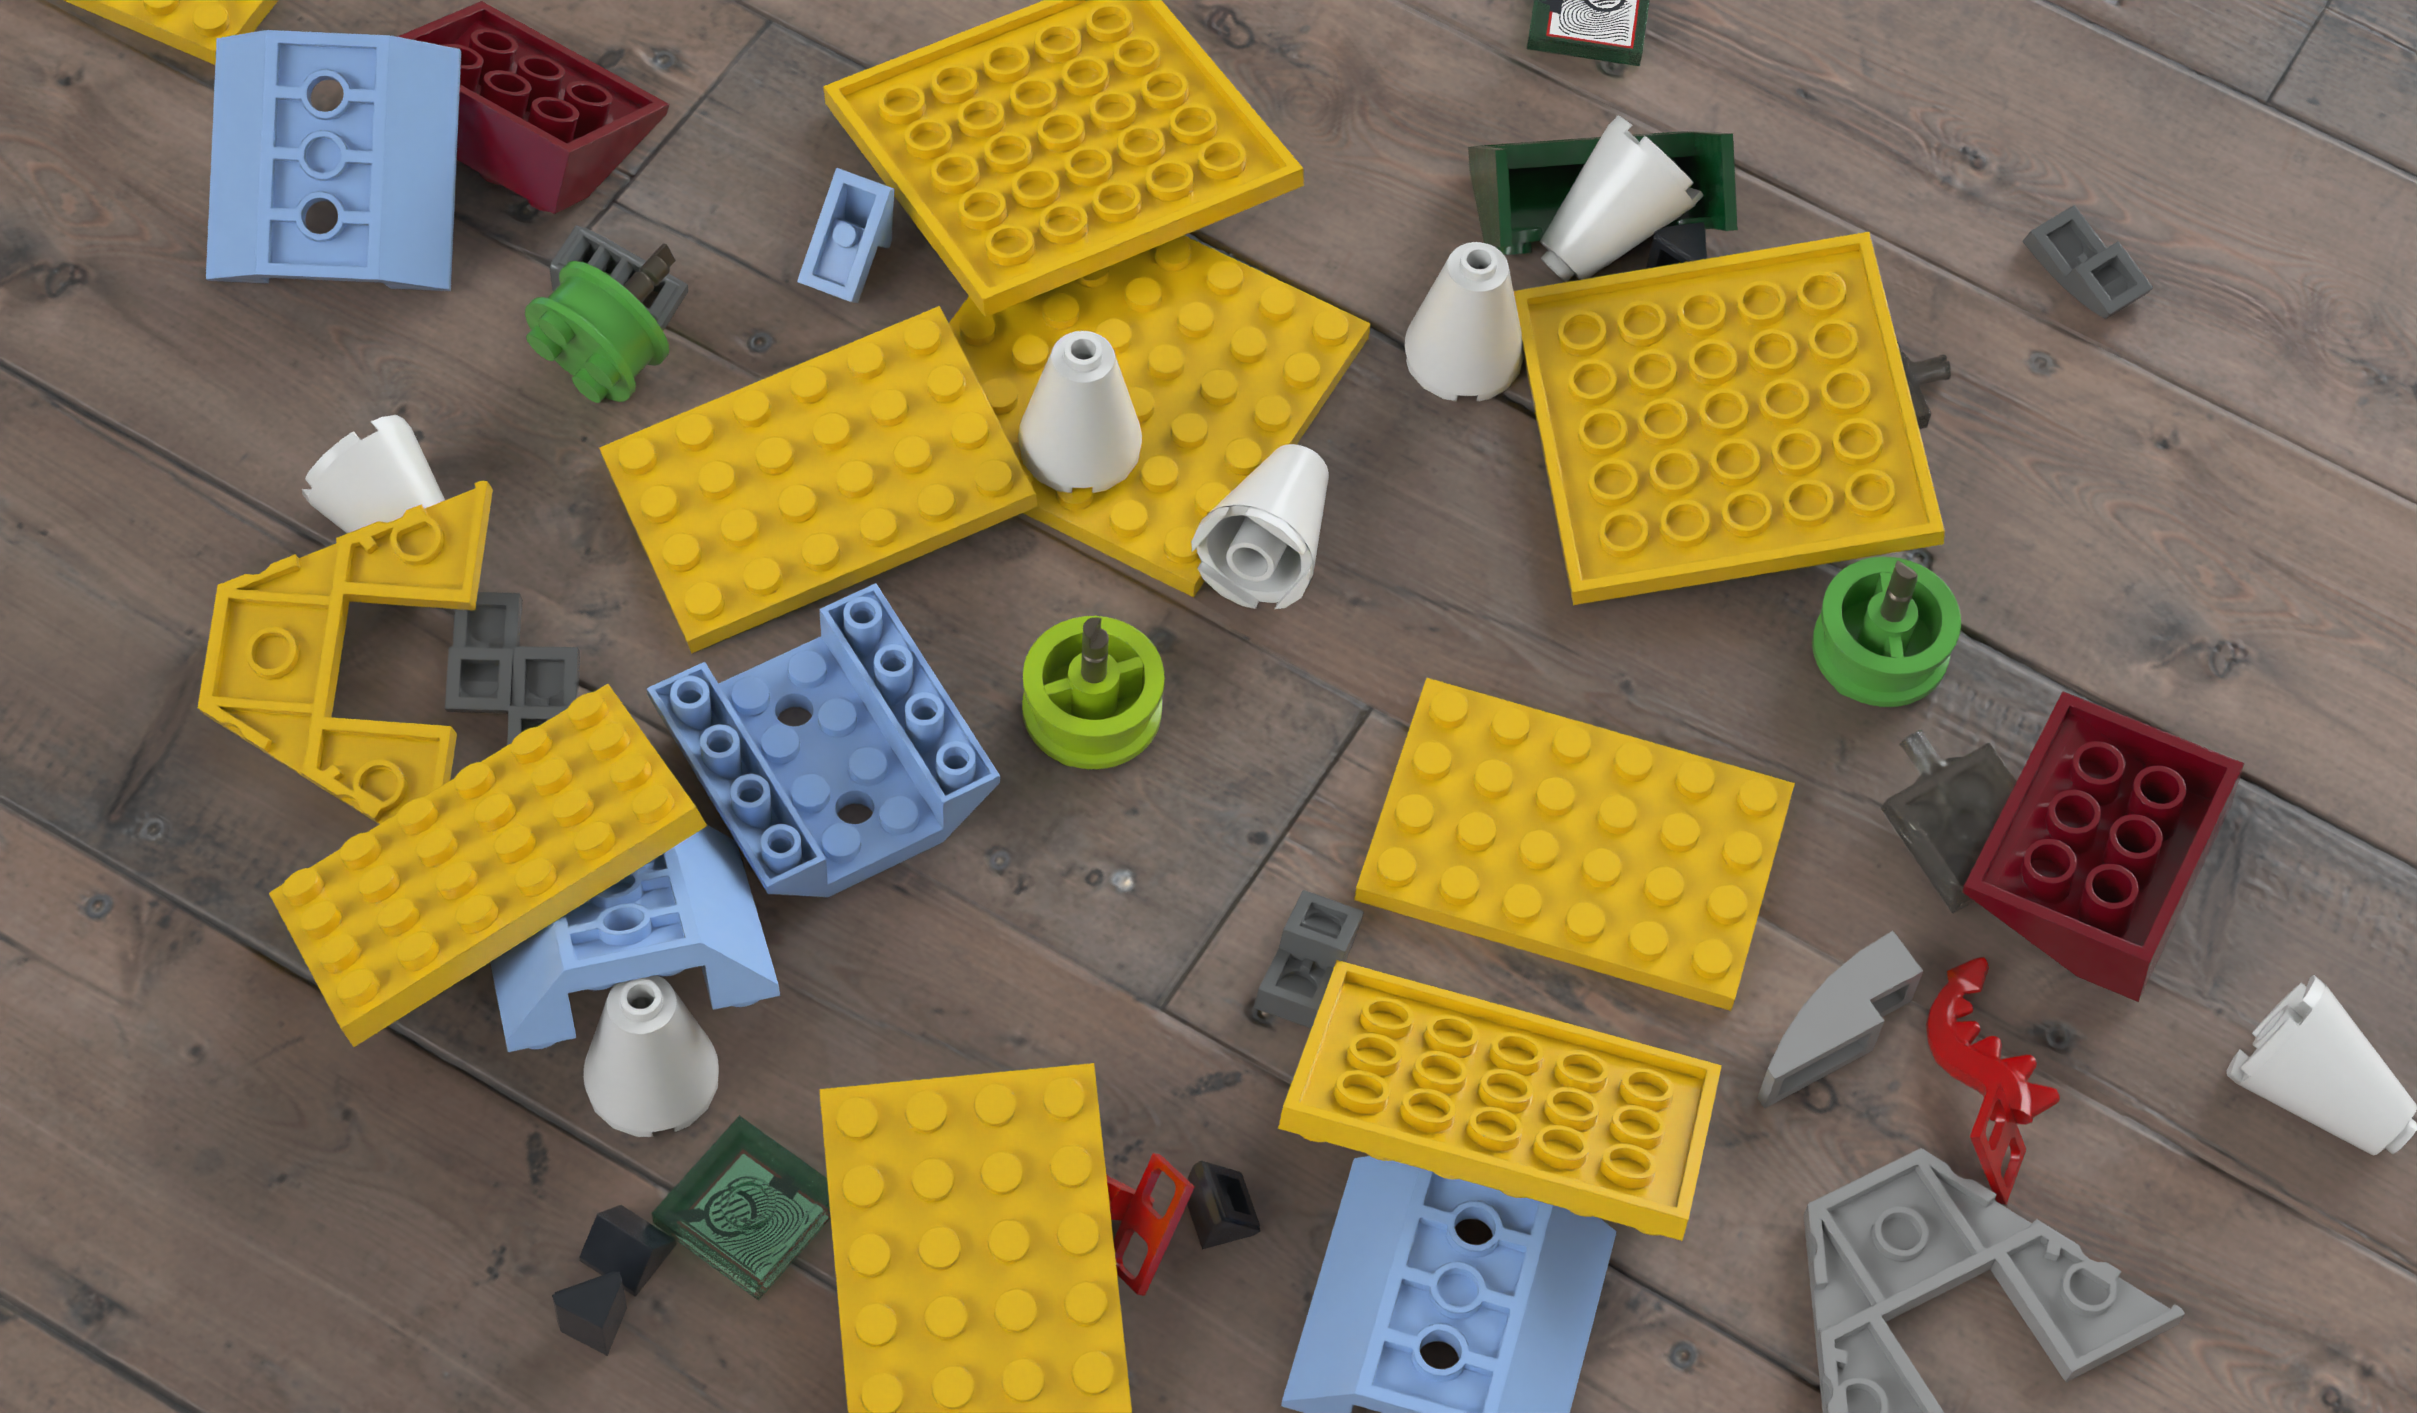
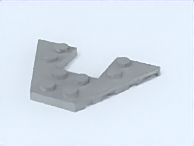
[1803,1148,2185,1413]

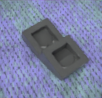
[2023,205,2153,319]
[445,592,523,714]
[507,646,580,745]
[1254,890,1364,1029]

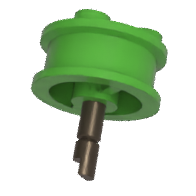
[525,244,676,403]
[1812,557,1961,707]

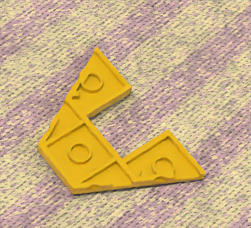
[197,481,493,824]

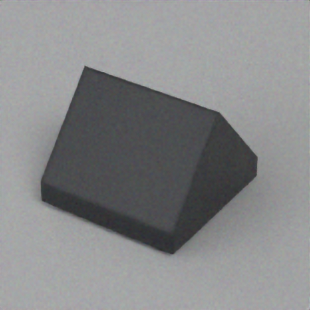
[1646,222,1707,269]
[1187,1160,1261,1250]
[579,1205,677,1297]
[552,1271,627,1356]

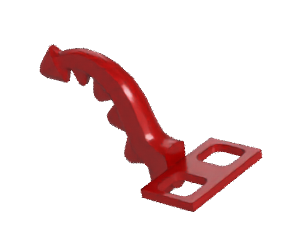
[1926,957,2060,1205]
[1106,1153,1195,1296]

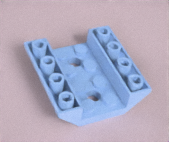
[206,30,461,291]
[647,583,1000,897]
[490,825,780,1052]
[1281,1156,1616,1413]

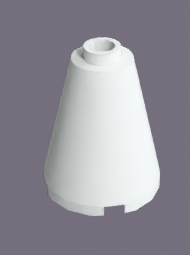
[1540,116,1704,282]
[1405,242,1524,401]
[1018,331,1142,493]
[302,415,445,533]
[1191,444,1329,609]
[583,975,719,1137]
[2226,975,2417,1156]

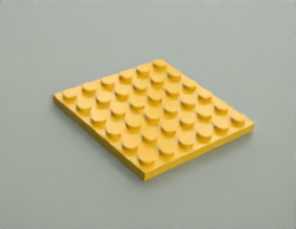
[823,0,1304,317]
[1514,232,1945,605]
[949,235,1371,598]

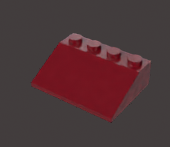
[397,1,670,214]
[1963,691,2244,1002]

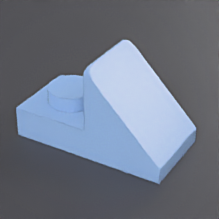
[797,168,894,303]

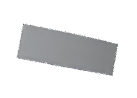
[1757,931,1923,1109]

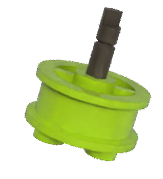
[1022,616,1165,769]

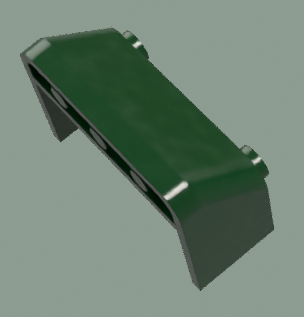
[1468,131,1738,255]

